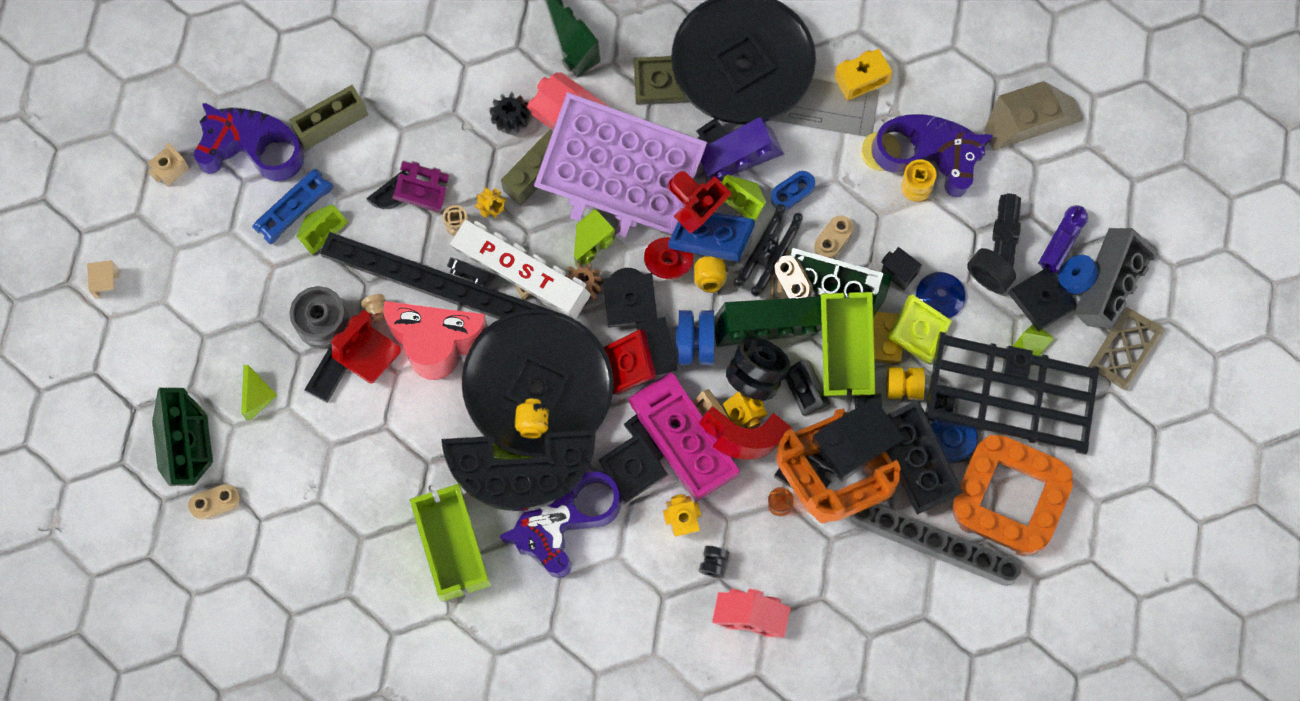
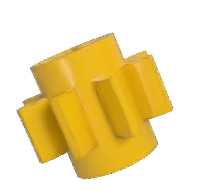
[474,187,507,218]

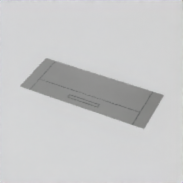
[771,79,879,137]

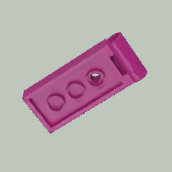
[628,372,739,502]

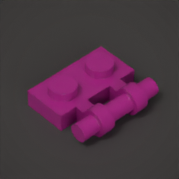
[392,160,449,212]

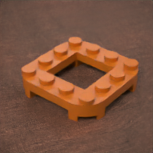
[776,409,901,523]
[951,435,1073,556]

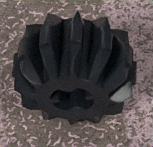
[489,92,531,135]

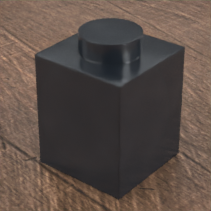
[881,247,922,290]

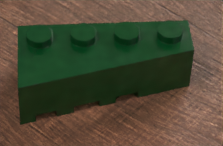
[714,297,822,347]

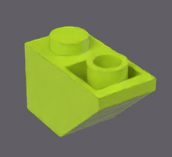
[574,209,615,266]

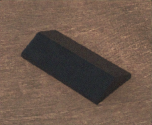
[887,400,964,515]

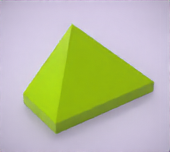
[722,175,766,222]
[296,204,348,255]
[1003,324,1054,360]
[241,365,277,420]

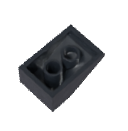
[812,398,905,483]

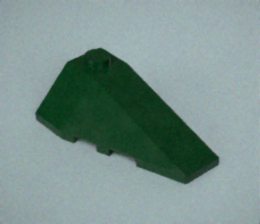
[544,0,600,77]
[786,248,892,318]

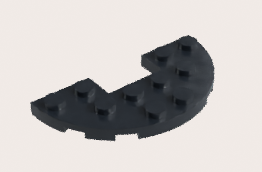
[441,430,595,511]

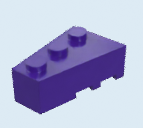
[700,117,784,181]

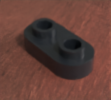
[447,257,496,286]

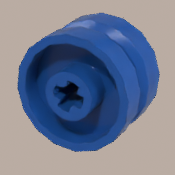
[676,310,714,365]

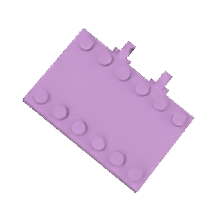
[534,92,707,238]

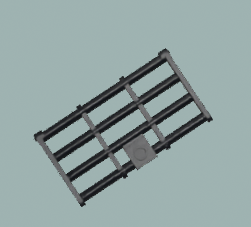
[925,331,1099,455]

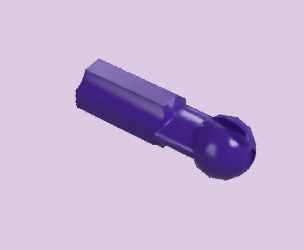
[1038,205,1089,273]

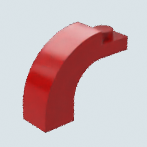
[698,406,793,460]

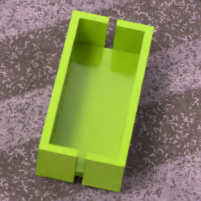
[821,292,876,396]
[409,484,491,602]

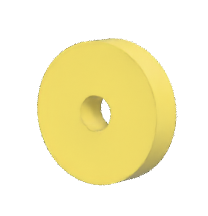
[861,132,901,171]

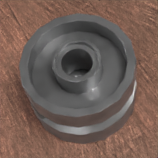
[289,286,349,349]

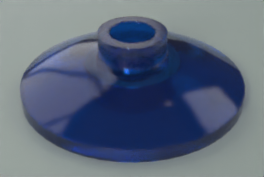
[916,272,966,318]

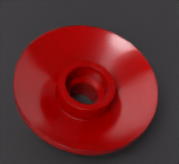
[644,237,693,279]

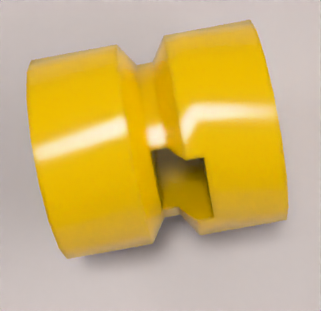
[901,160,936,202]
[886,367,925,400]

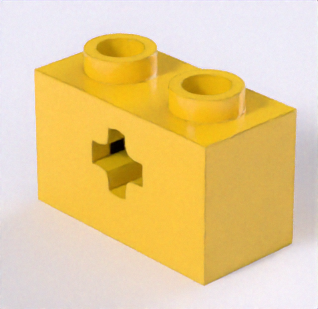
[834,48,892,101]

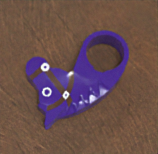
[871,114,993,197]

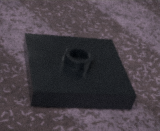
[1008,267,1077,332]
[603,273,657,328]
[598,432,668,503]

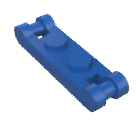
[252,169,333,244]

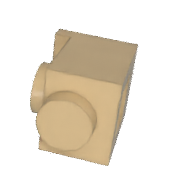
[148,143,189,187]

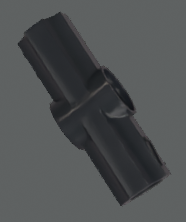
[992,193,1021,267]

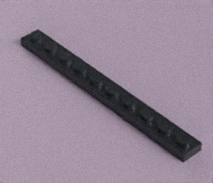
[320,232,553,319]

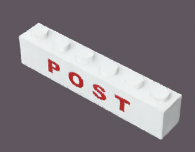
[450,220,591,320]

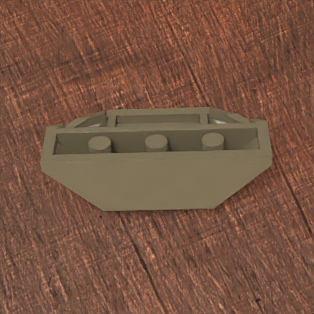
[984,81,1083,151]

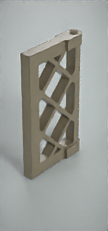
[1088,307,1165,390]

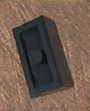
[785,360,830,416]

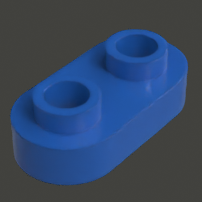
[771,171,815,210]

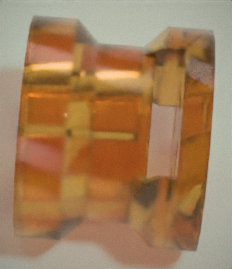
[768,487,794,517]

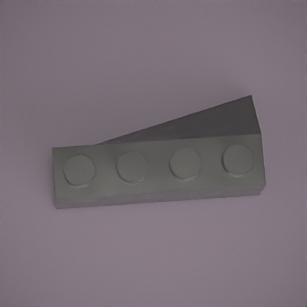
[1074,228,1159,328]

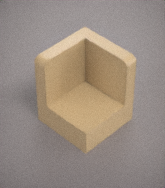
[87,260,119,298]

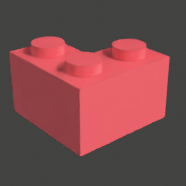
[712,589,791,638]

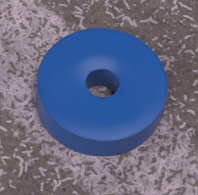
[1058,255,1099,294]

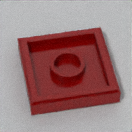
[603,329,656,395]

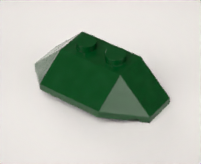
[152,387,213,486]

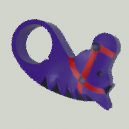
[194,103,304,181]

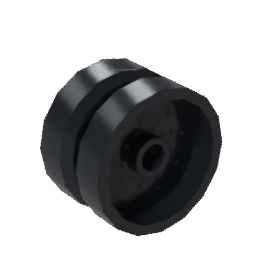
[726,337,790,401]

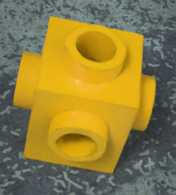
[723,392,768,429]
[663,494,701,537]

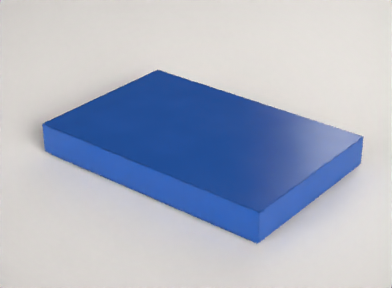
[668,212,755,262]

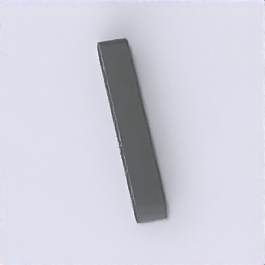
[850,504,1021,586]

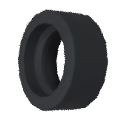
[967,248,1016,294]

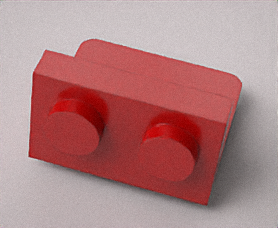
[331,309,401,384]

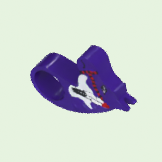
[500,472,622,578]

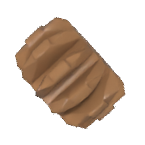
[565,262,603,305]

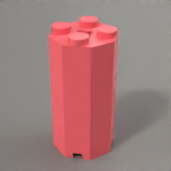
[527,72,609,130]

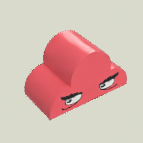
[384,301,488,380]

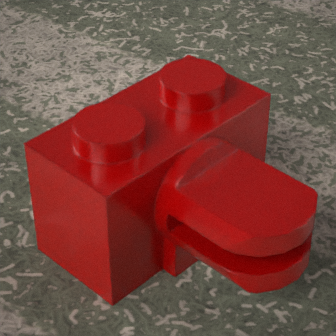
[668,171,732,234]

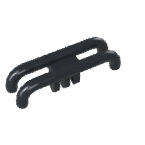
[733,204,803,297]

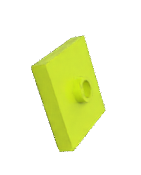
[887,294,952,364]

